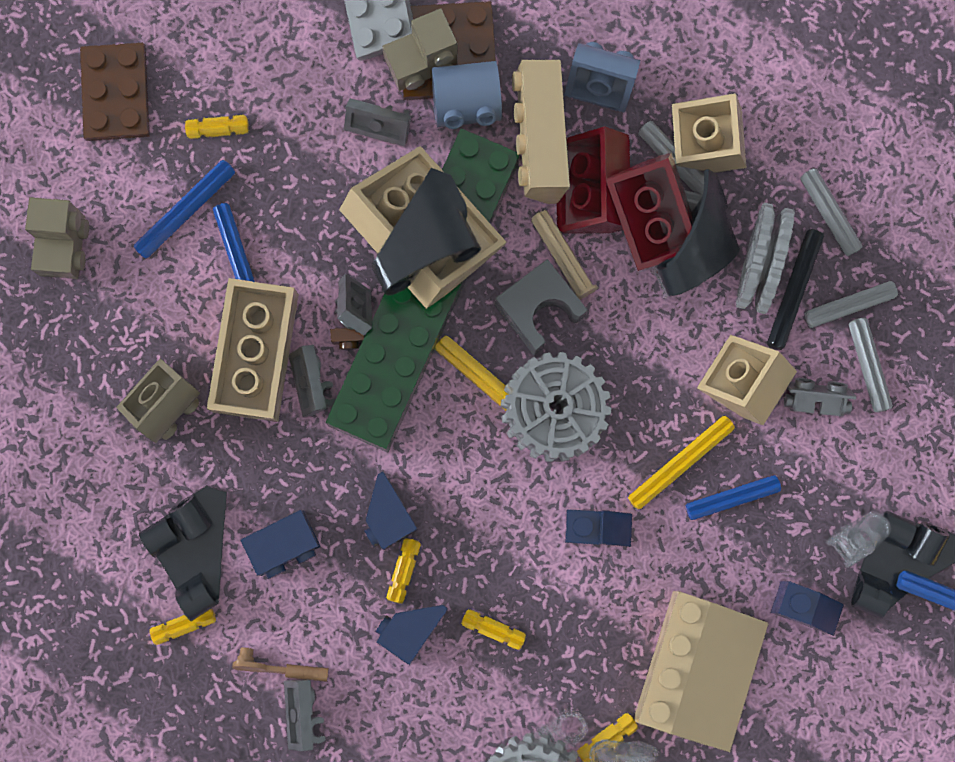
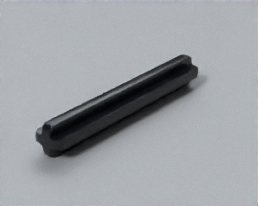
[767,229,824,350]

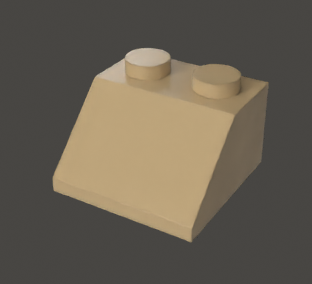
[672,93,747,173]
[697,335,797,426]

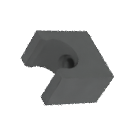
[495,259,588,355]

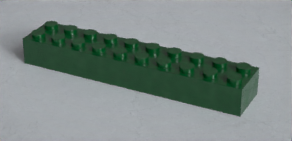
[325,128,520,453]

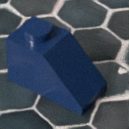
[364,472,418,550]
[770,581,844,636]
[375,604,448,665]

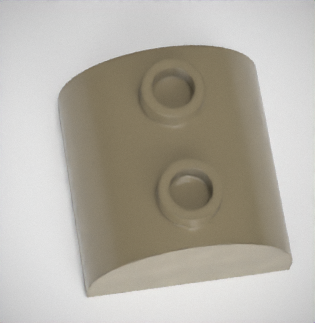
[116,358,201,443]

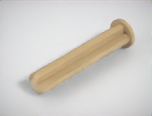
[532,210,598,300]

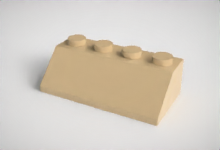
[512,60,570,204]

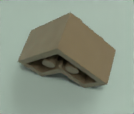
[382,8,457,91]
[25,197,89,279]

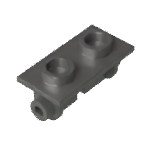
[784,378,857,417]

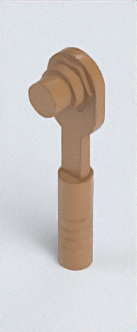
[232,647,329,682]

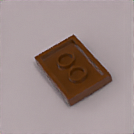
[80,42,150,141]

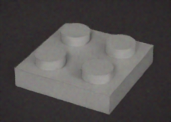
[344,0,413,61]

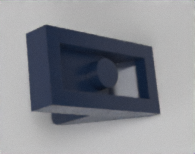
[565,509,632,547]

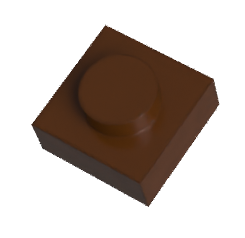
[330,328,365,350]

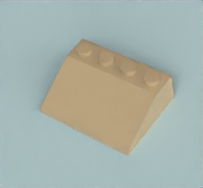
[339,146,507,309]
[634,591,768,752]

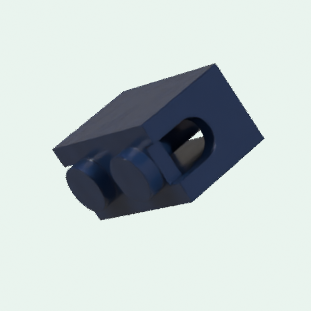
[240,510,321,579]

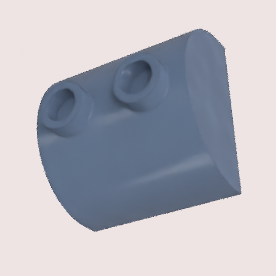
[564,42,641,113]
[432,61,502,129]

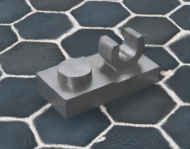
[344,98,411,147]
[335,273,372,335]
[289,345,336,417]
[284,680,325,751]

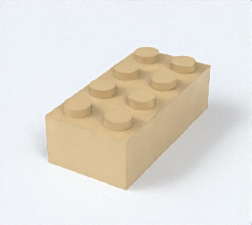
[207,278,299,422]

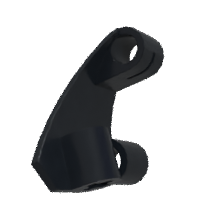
[371,167,481,295]
[657,169,740,296]
[139,485,227,621]
[851,511,955,619]

